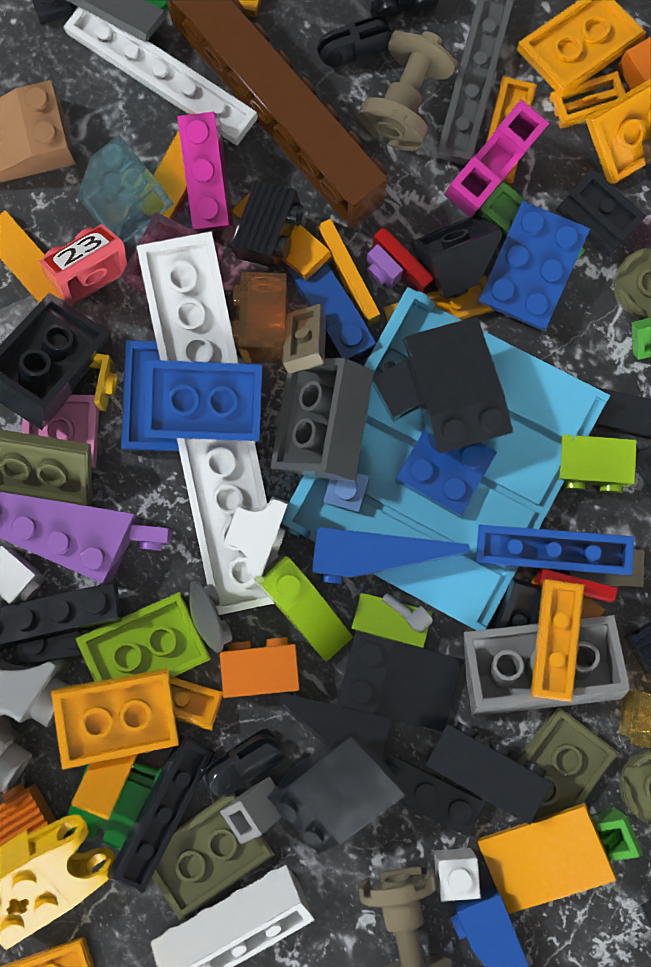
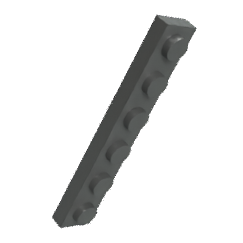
[436,0,514,165]

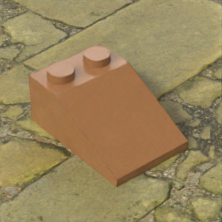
[0,80,77,183]

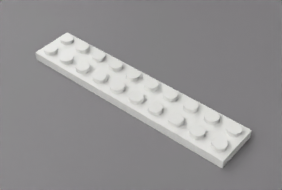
[137,231,278,615]

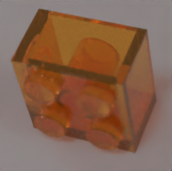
[232,272,289,364]

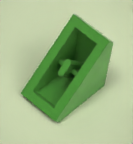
[591,807,643,861]

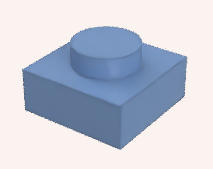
[323,473,369,513]

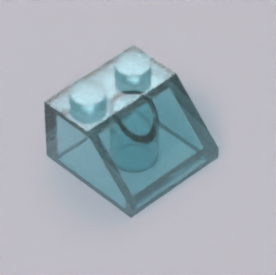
[77,134,173,243]

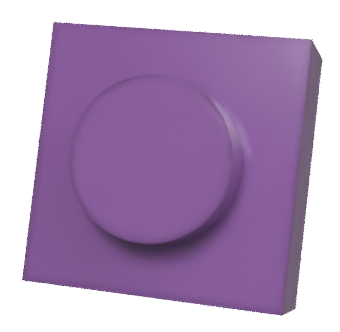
[366,244,403,289]
[130,525,173,551]

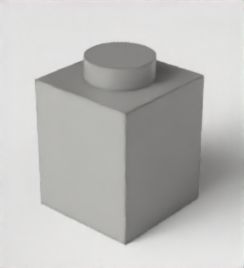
[220,777,282,844]

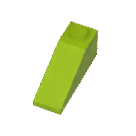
[254,554,353,662]

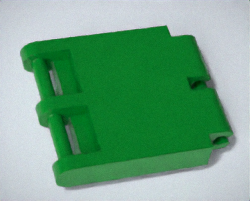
[67,761,163,850]

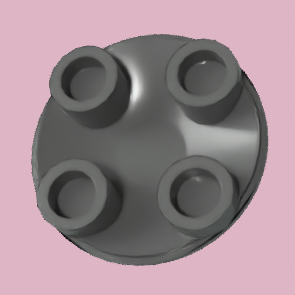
[189,581,232,653]

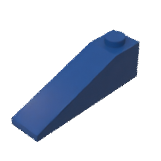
[282,260,376,363]
[476,525,635,575]
[312,527,470,584]
[451,885,529,967]

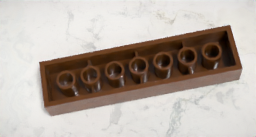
[166,0,387,231]

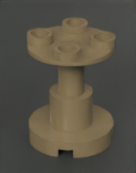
[357,30,457,151]
[358,866,453,967]

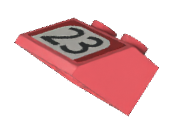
[39,224,129,306]

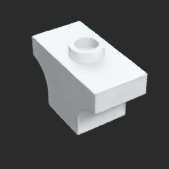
[224,496,287,576]

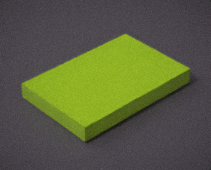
[76,592,211,682]

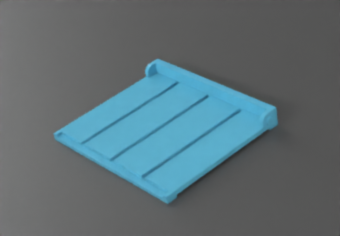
[281,287,610,631]

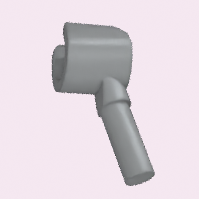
[382,593,432,632]

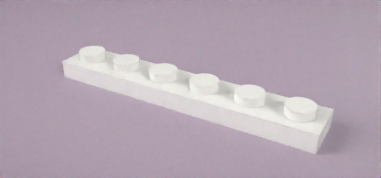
[64,7,258,146]

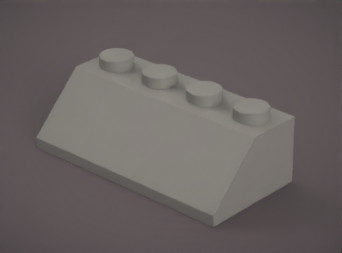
[464,615,630,717]

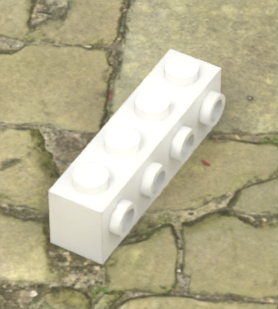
[151,865,315,967]

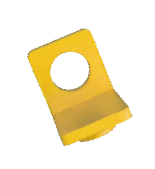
[90,353,118,411]

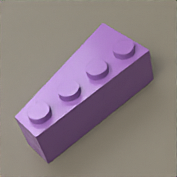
[0,492,141,584]

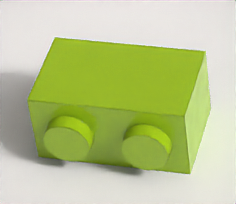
[559,434,637,493]

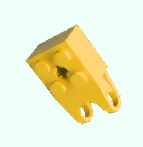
[0,815,116,950]

